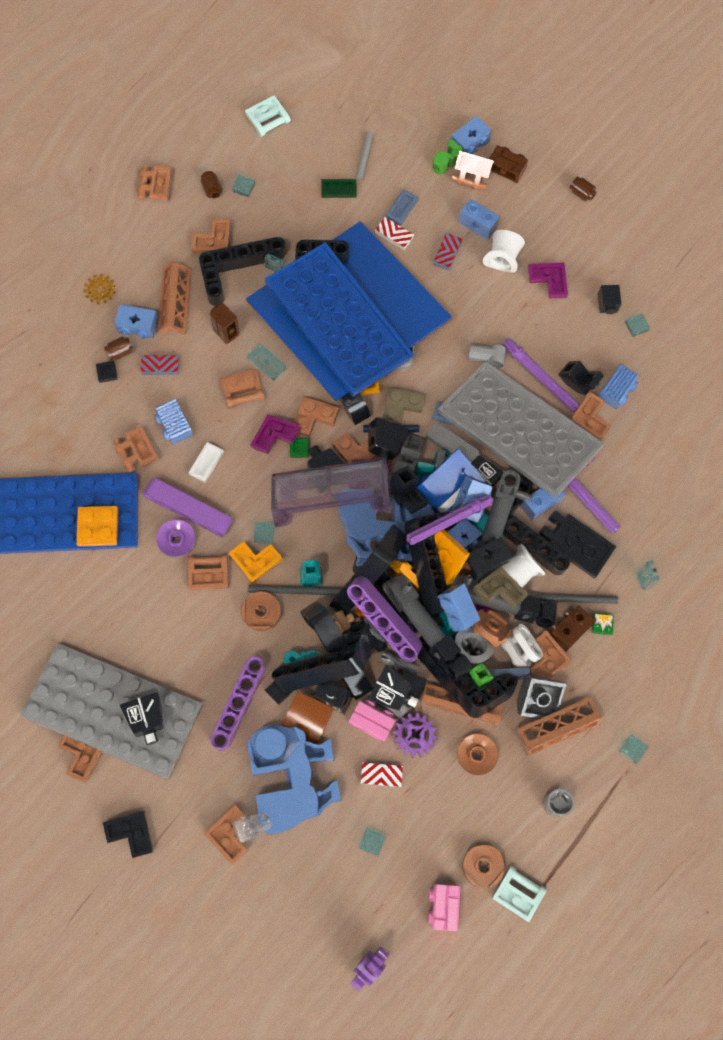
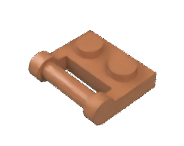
[220,369,264,409]
[188,554,228,590]

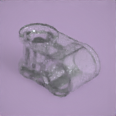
[231,813,271,843]

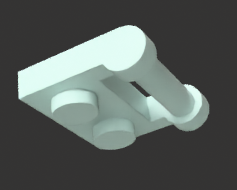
[245,95,291,137]
[492,865,547,922]

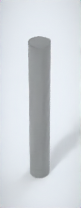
[356,132,373,180]

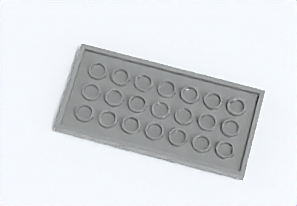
[438,361,604,499]
[20,643,203,780]

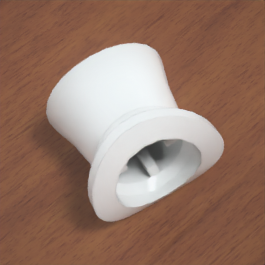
[483,230,525,273]
[496,544,545,588]

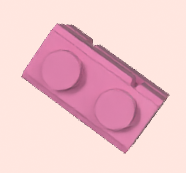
[349,700,396,743]
[428,884,460,931]

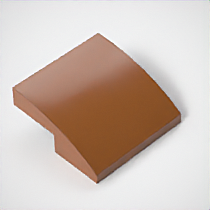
[281,691,334,744]

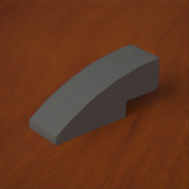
[393,433,426,473]

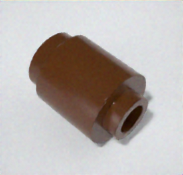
[201,171,223,199]
[570,176,597,202]
[104,336,133,361]

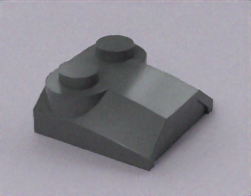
[517,674,567,719]

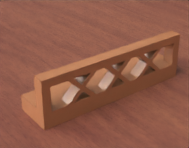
[157,261,191,335]
[420,683,503,726]
[517,697,602,756]

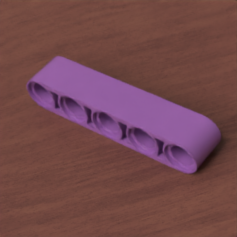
[142,478,233,537]
[347,576,422,662]
[211,656,265,751]

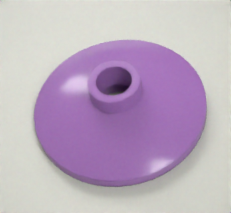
[156,520,195,557]

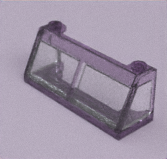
[271,457,392,527]

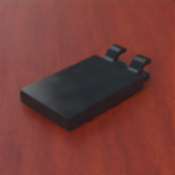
[538,511,616,579]

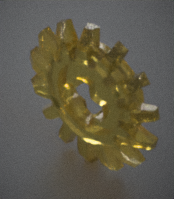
[83,274,116,304]

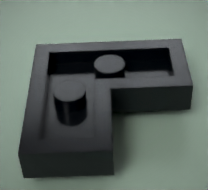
[103,811,154,858]

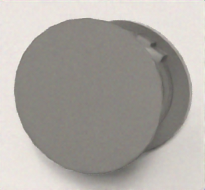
[455,627,493,675]

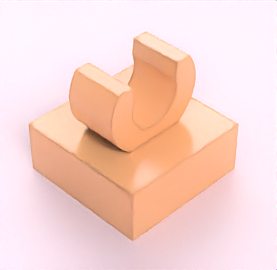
[333,611,355,635]

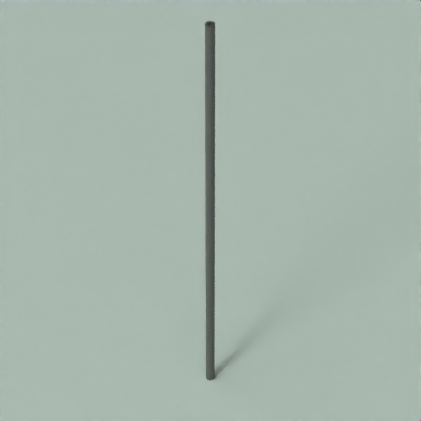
[248,585,618,604]

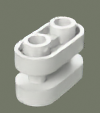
[501,624,543,668]

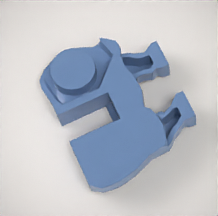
[338,489,434,569]
[247,724,341,834]

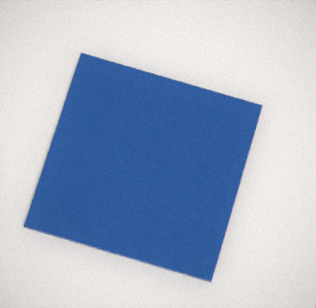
[246,221,452,401]

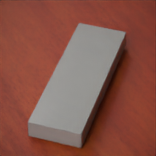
[425,423,480,463]

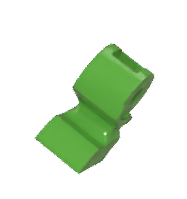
[433,138,463,174]
[468,663,494,688]

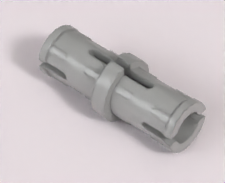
[379,650,420,675]

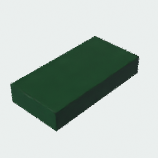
[321,179,356,198]

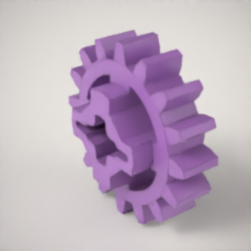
[393,713,437,758]
[351,947,389,991]

